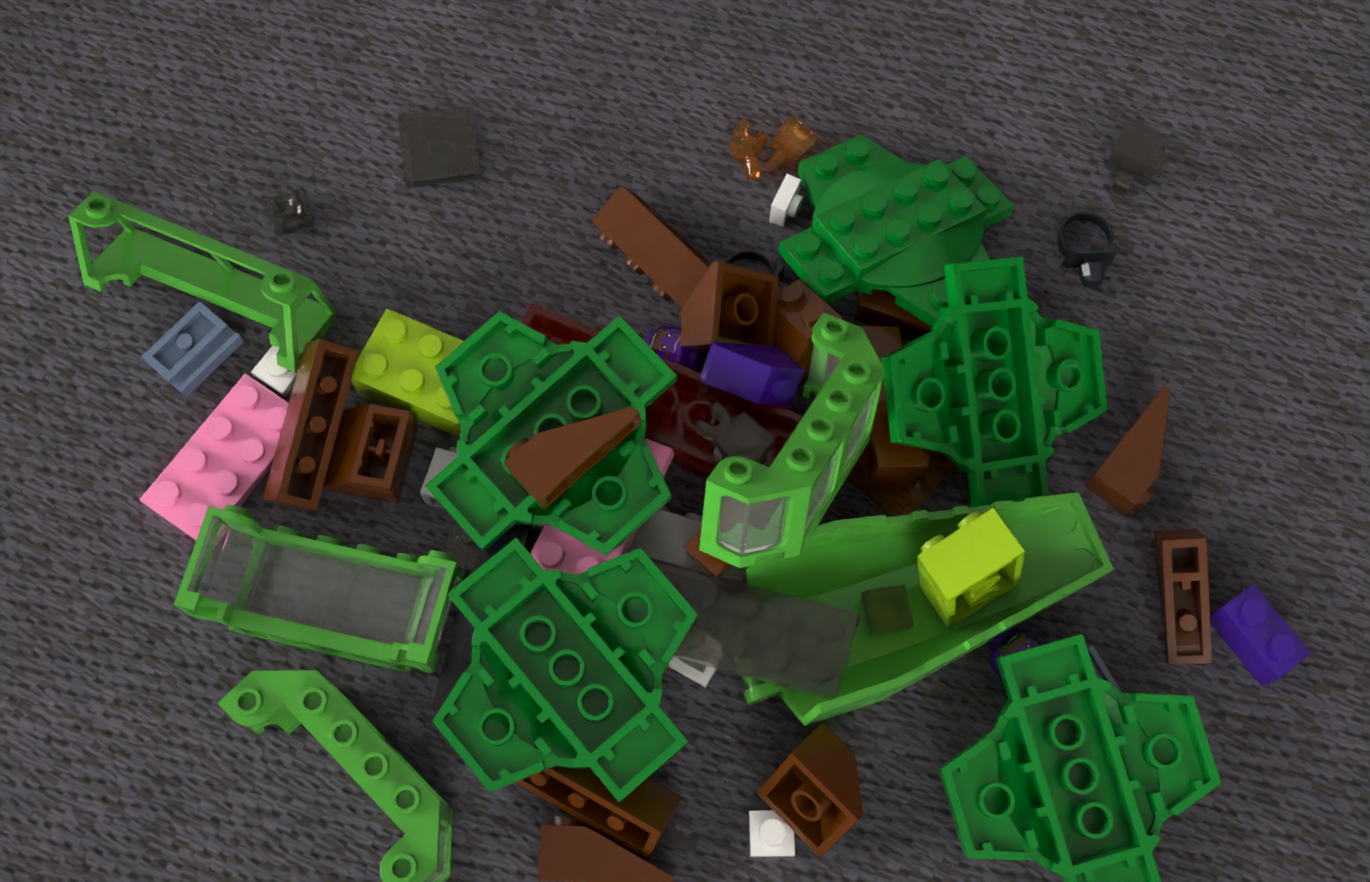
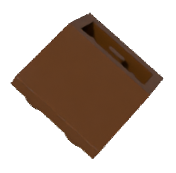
[322,404,418,504]

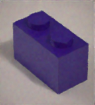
[1210,584,1312,687]

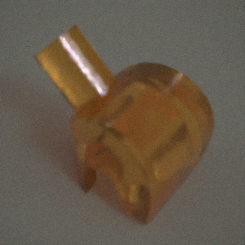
[764,116,819,175]
[728,118,768,179]

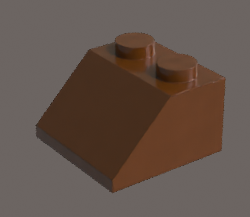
[680,261,779,352]
[774,279,843,388]
[757,723,863,858]

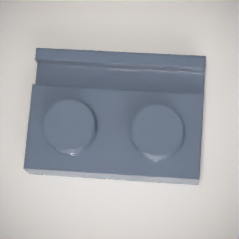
[141,301,244,398]

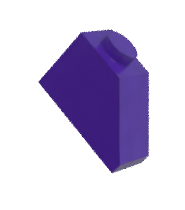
[699,342,805,406]

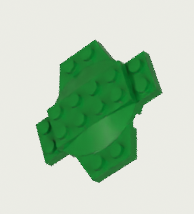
[778,135,1014,328]
[881,257,1108,507]
[425,311,677,557]
[432,538,698,803]
[938,634,1221,882]

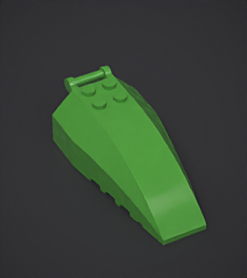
[718,492,1114,726]

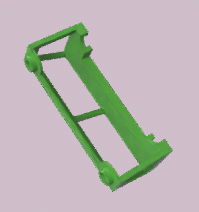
[68,191,336,372]

